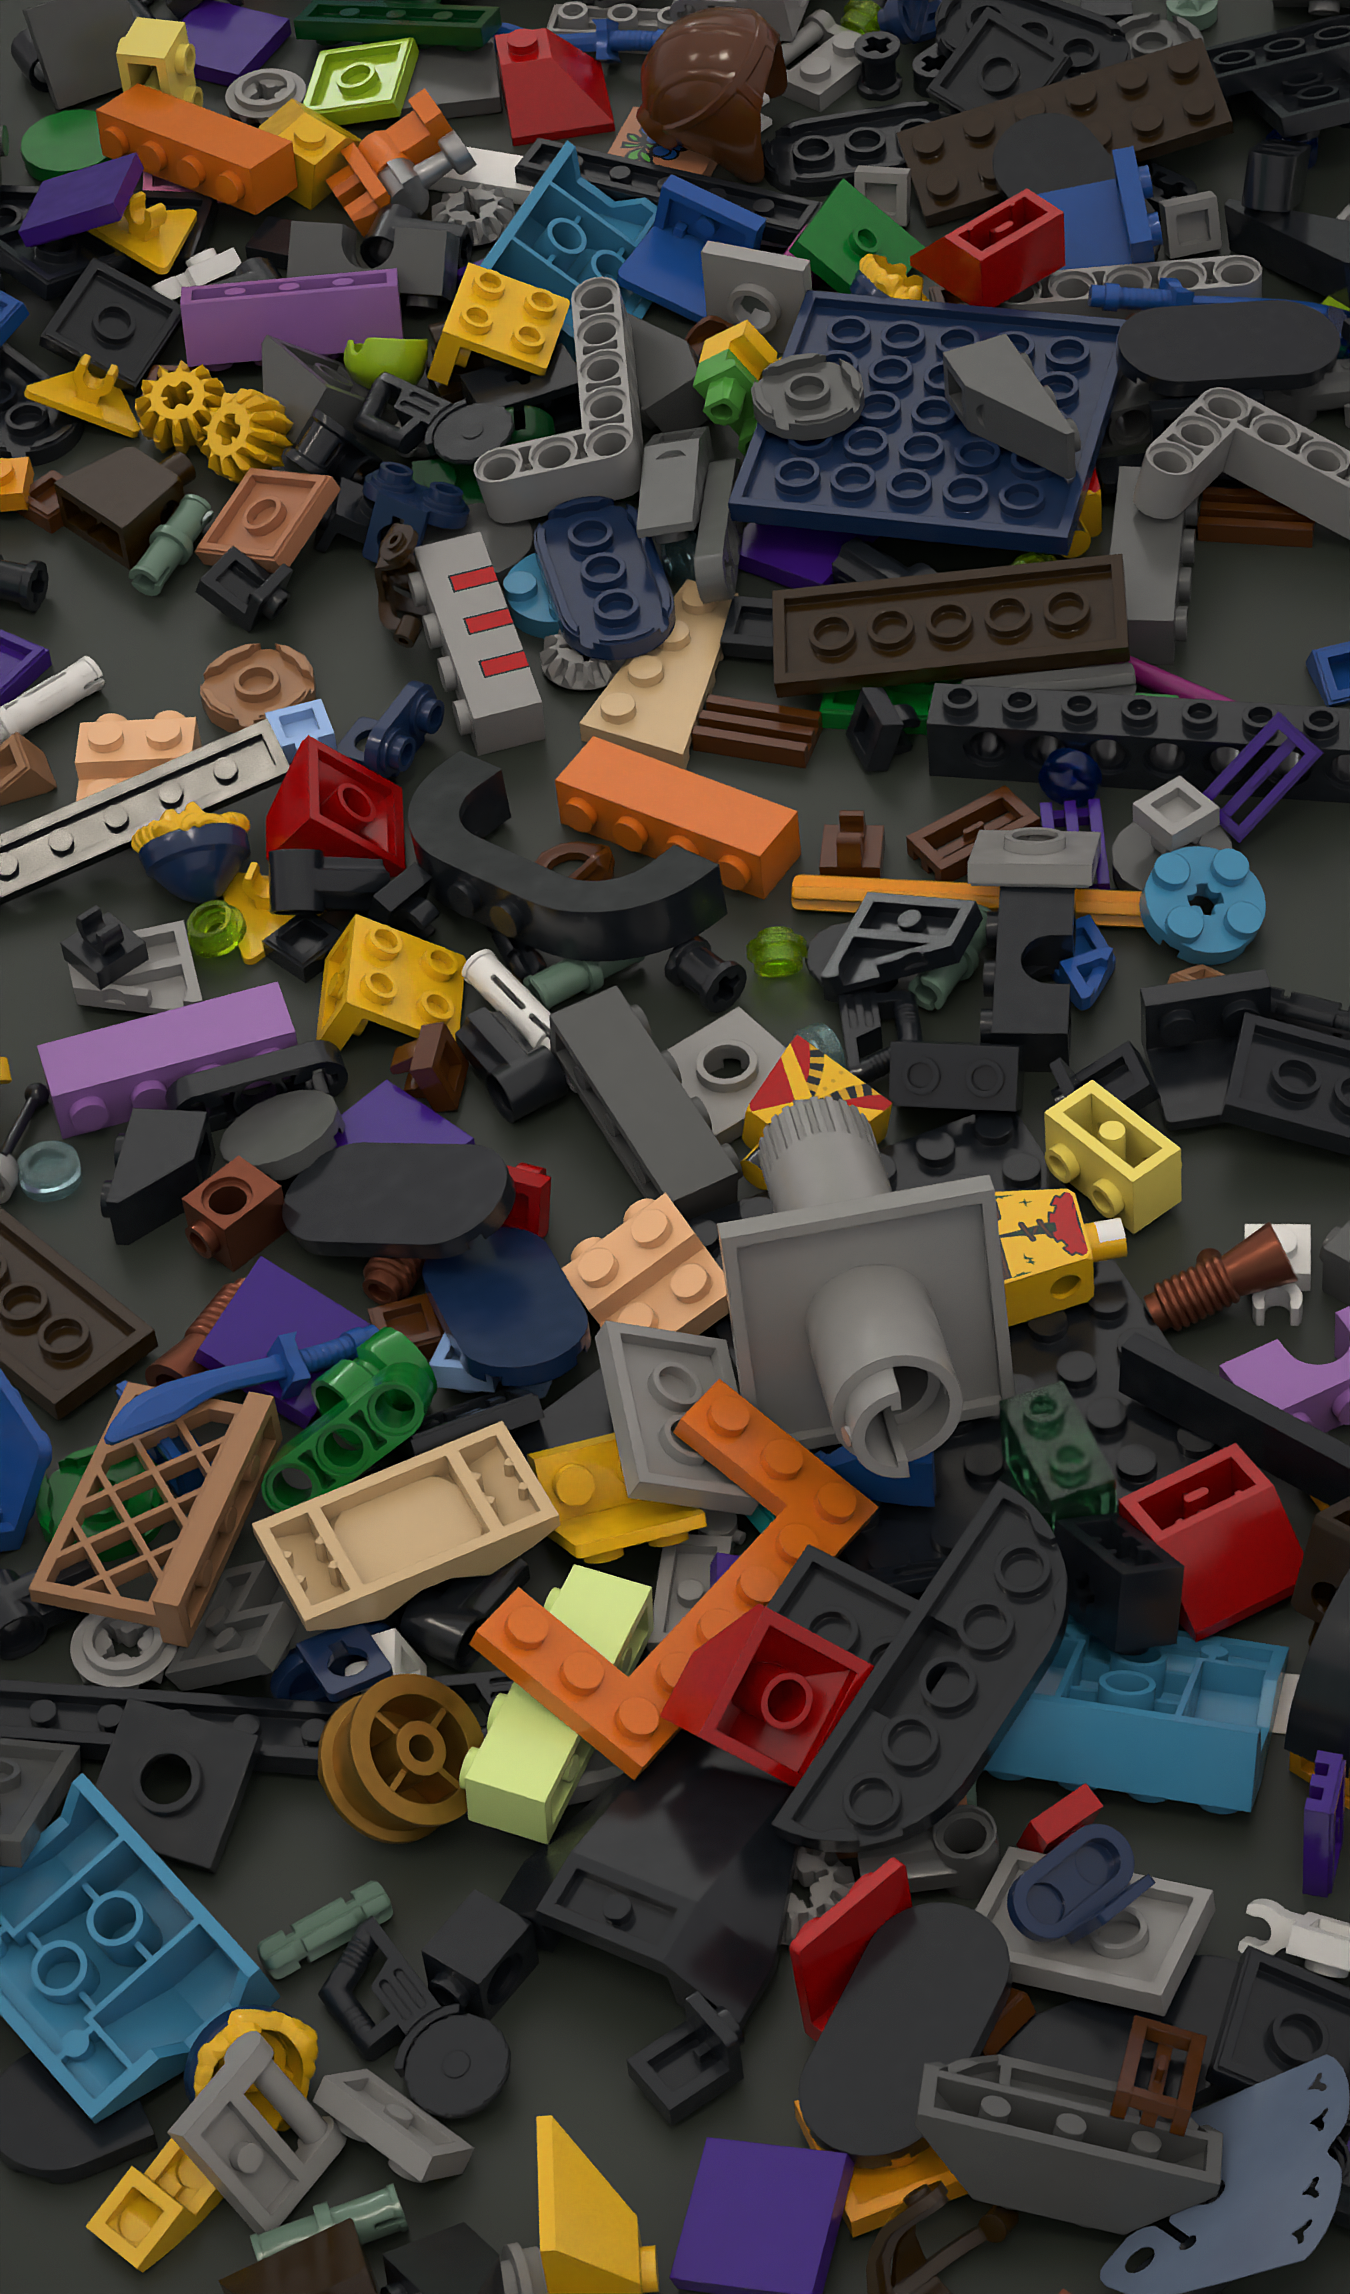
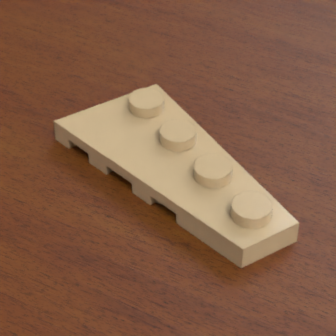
[579,579,738,770]

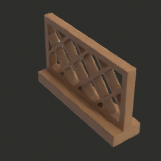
[28,1382,283,1648]

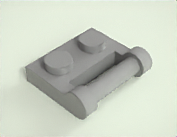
[781,9,862,112]
[167,2031,347,2234]

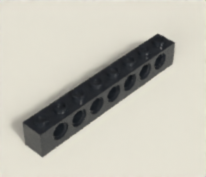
[926,683,1350,803]

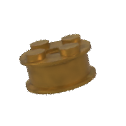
[318,1674,484,1844]

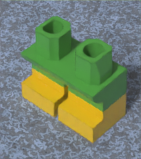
[693,319,782,456]

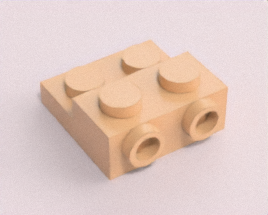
[75,710,202,802]
[561,1192,729,1335]

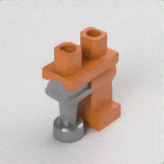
[325,88,477,238]

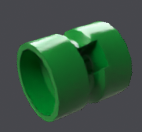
[311,1327,437,1450]

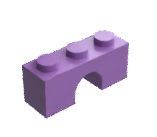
[1219,1306,1350,1433]

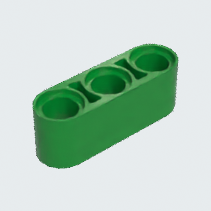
[261,1362,434,1513]

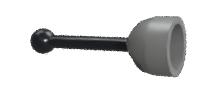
[0,1082,49,1204]

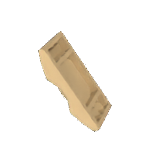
[252,1421,560,1631]

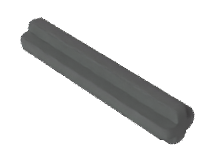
[961,662,1136,695]

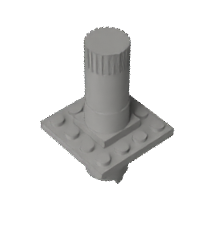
[717,1096,1017,1478]

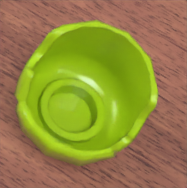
[344,337,429,389]

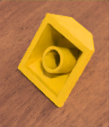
[258,98,362,210]
[536,2115,659,2294]

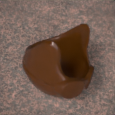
[636,7,788,184]

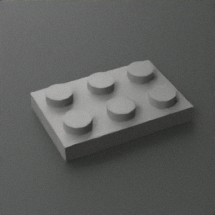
[595,1320,759,1516]
[975,1846,1216,2016]

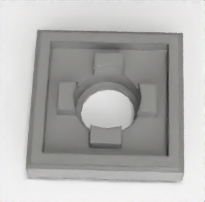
[701,241,812,353]
[968,827,1101,888]
[667,1006,786,1145]

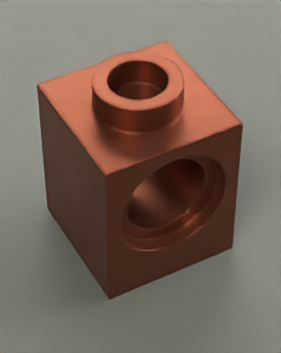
[182,1155,288,1272]

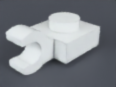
[1238,1899,1350,1978]

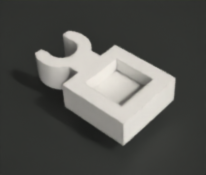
[152,247,242,303]
[1245,1224,1311,1326]

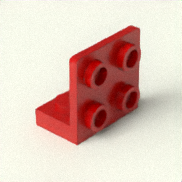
[789,1857,912,2042]

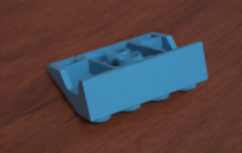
[480,140,657,362]
[984,1614,1289,1814]
[0,1773,281,2124]

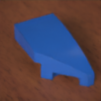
[1050,914,1116,1011]
[814,1446,936,1507]

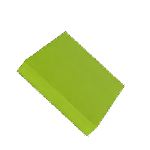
[303,38,419,126]

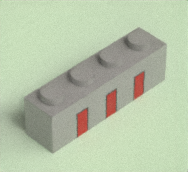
[407,532,546,756]

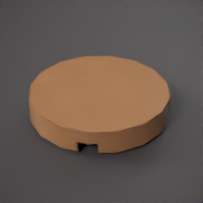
[200,643,316,733]

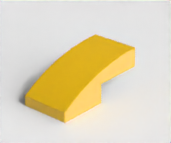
[85,2137,224,2273]

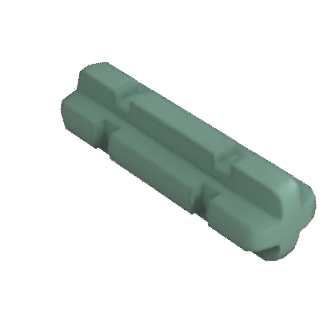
[257,1881,393,1980]

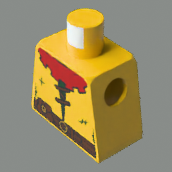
[995,1189,1127,1327]

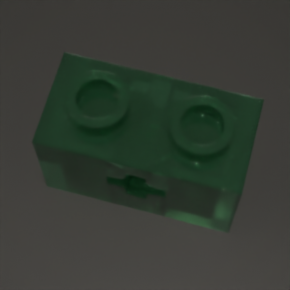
[999,1380,1117,1534]

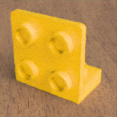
[427,262,570,385]
[316,914,466,1051]
[527,1433,707,1564]

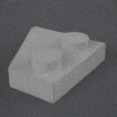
[68,920,203,1014]

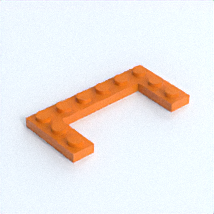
[469,1378,879,1781]

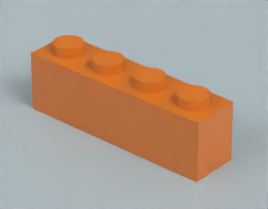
[96,83,298,215]
[555,736,801,900]

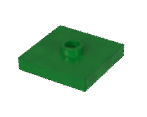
[789,178,925,294]

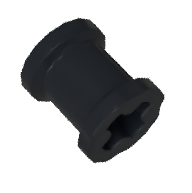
[854,31,903,101]
[0,554,49,612]
[664,935,747,1013]

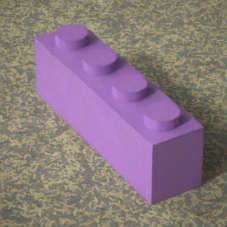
[180,268,404,371]
[37,981,298,1139]

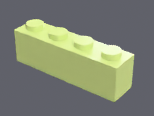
[459,1564,654,1845]

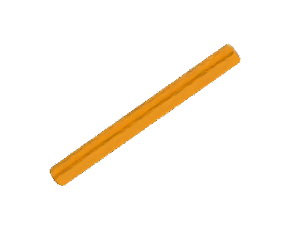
[791,874,1146,929]

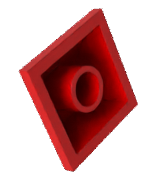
[495,28,615,146]
[266,735,406,877]
[660,1603,875,1787]

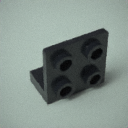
[1140,969,1271,1131]

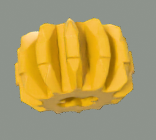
[135,360,226,455]
[200,388,294,484]

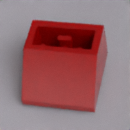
[910,188,1065,307]
[1118,1443,1304,1642]

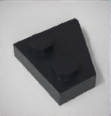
[820,892,983,995]

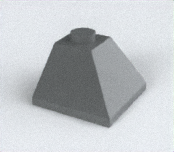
[261,335,399,448]

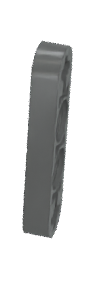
[694,458,745,604]

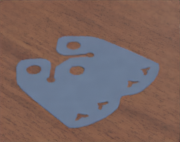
[1100,2054,1350,2294]

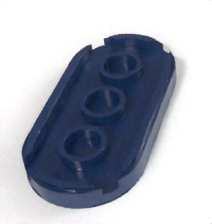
[534,496,676,660]
[422,1227,591,1387]

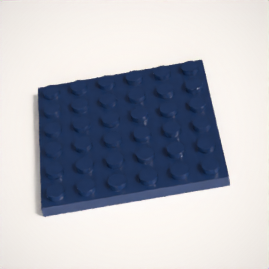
[728,290,1127,556]

